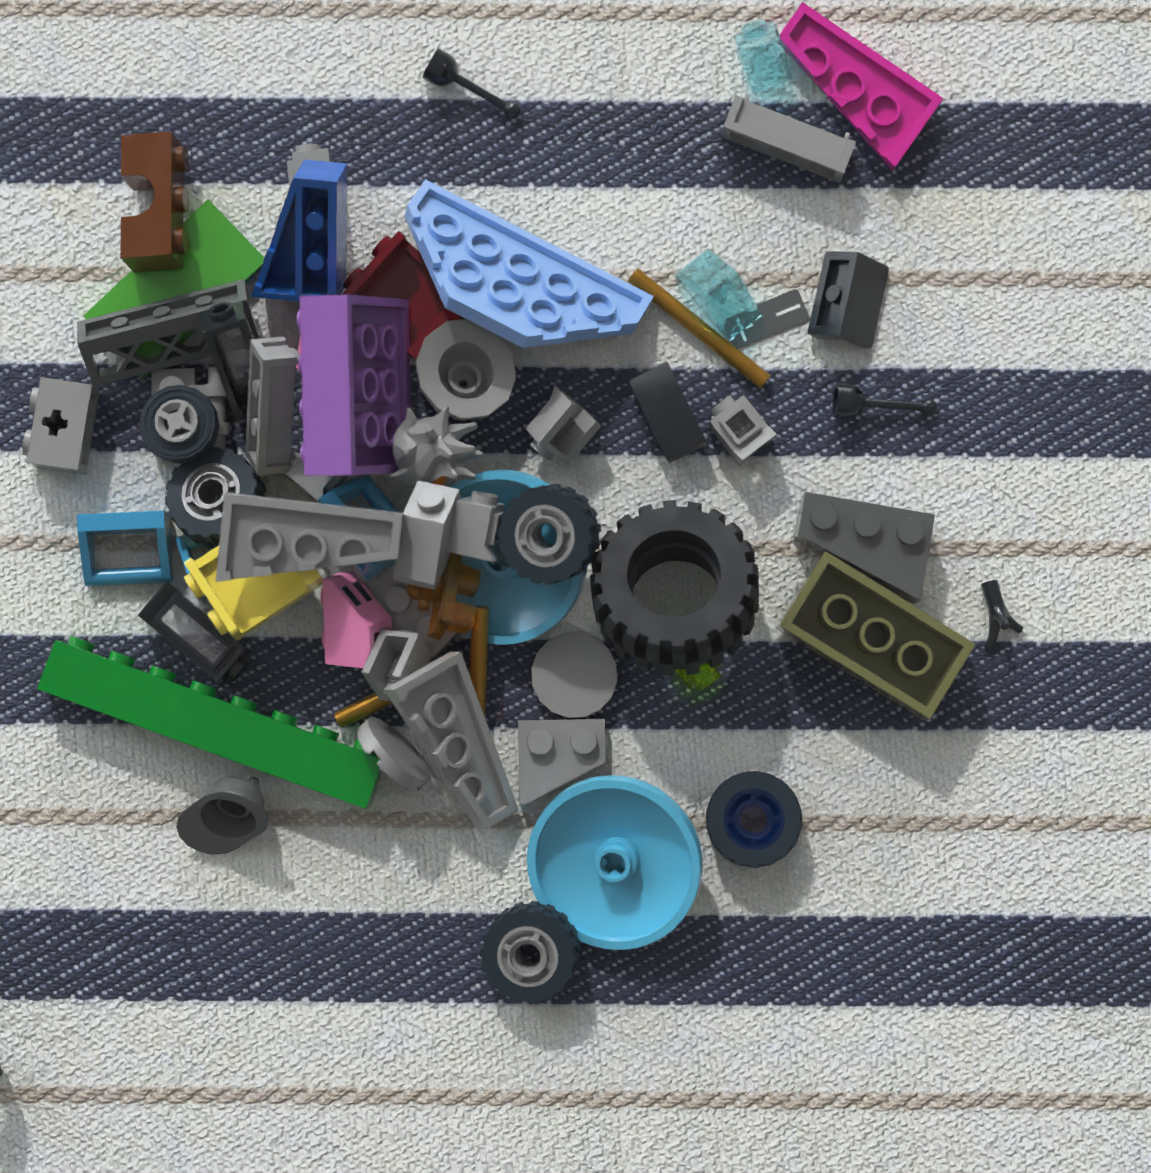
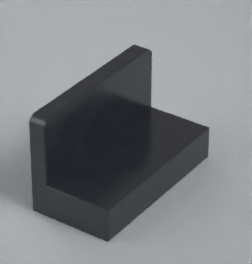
[807,251,889,349]

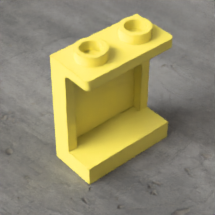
[183,546,323,641]

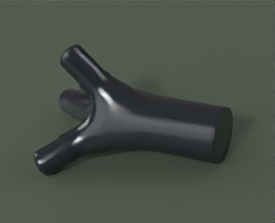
[981,580,1023,651]

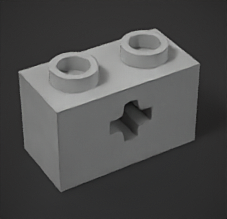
[22,377,100,475]

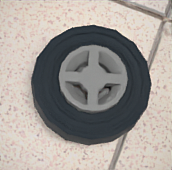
[140,385,219,464]

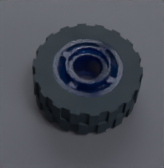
[706,771,802,868]

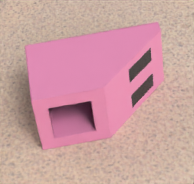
[320,570,392,668]

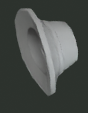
[415,319,516,420]

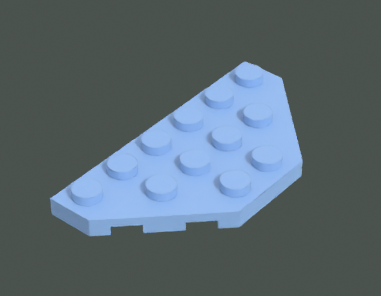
[404,180,653,348]

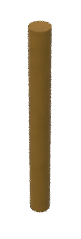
[627,268,771,389]

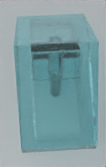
[675,249,762,341]

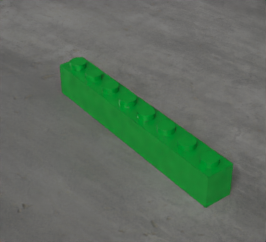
[37,636,382,809]

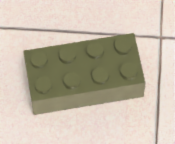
[775,551,976,720]

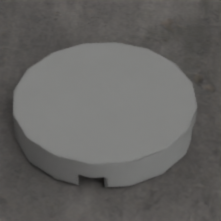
[531,632,617,718]
[357,717,431,791]

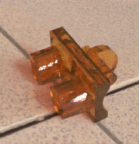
[406,553,481,640]

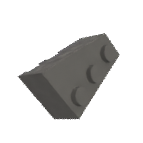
[794,492,935,604]

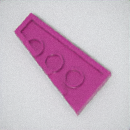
[777,2,943,171]

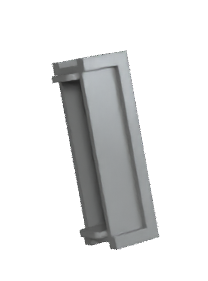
[721,94,856,183]
[245,337,299,476]

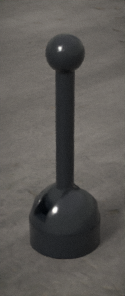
[422,48,521,119]
[832,383,937,418]

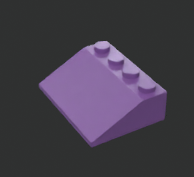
[297,294,411,476]

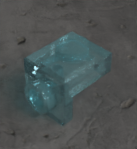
[733,20,793,93]

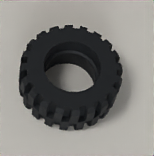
[590,500,759,676]

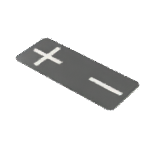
[720,289,809,349]

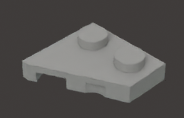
[518,719,606,804]

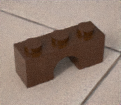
[120,131,189,272]

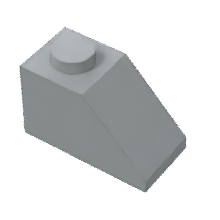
[393,480,461,590]

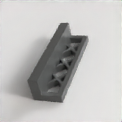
[77,279,260,386]

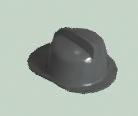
[176,776,269,855]

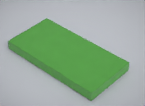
[83,199,264,380]

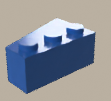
[251,159,347,302]

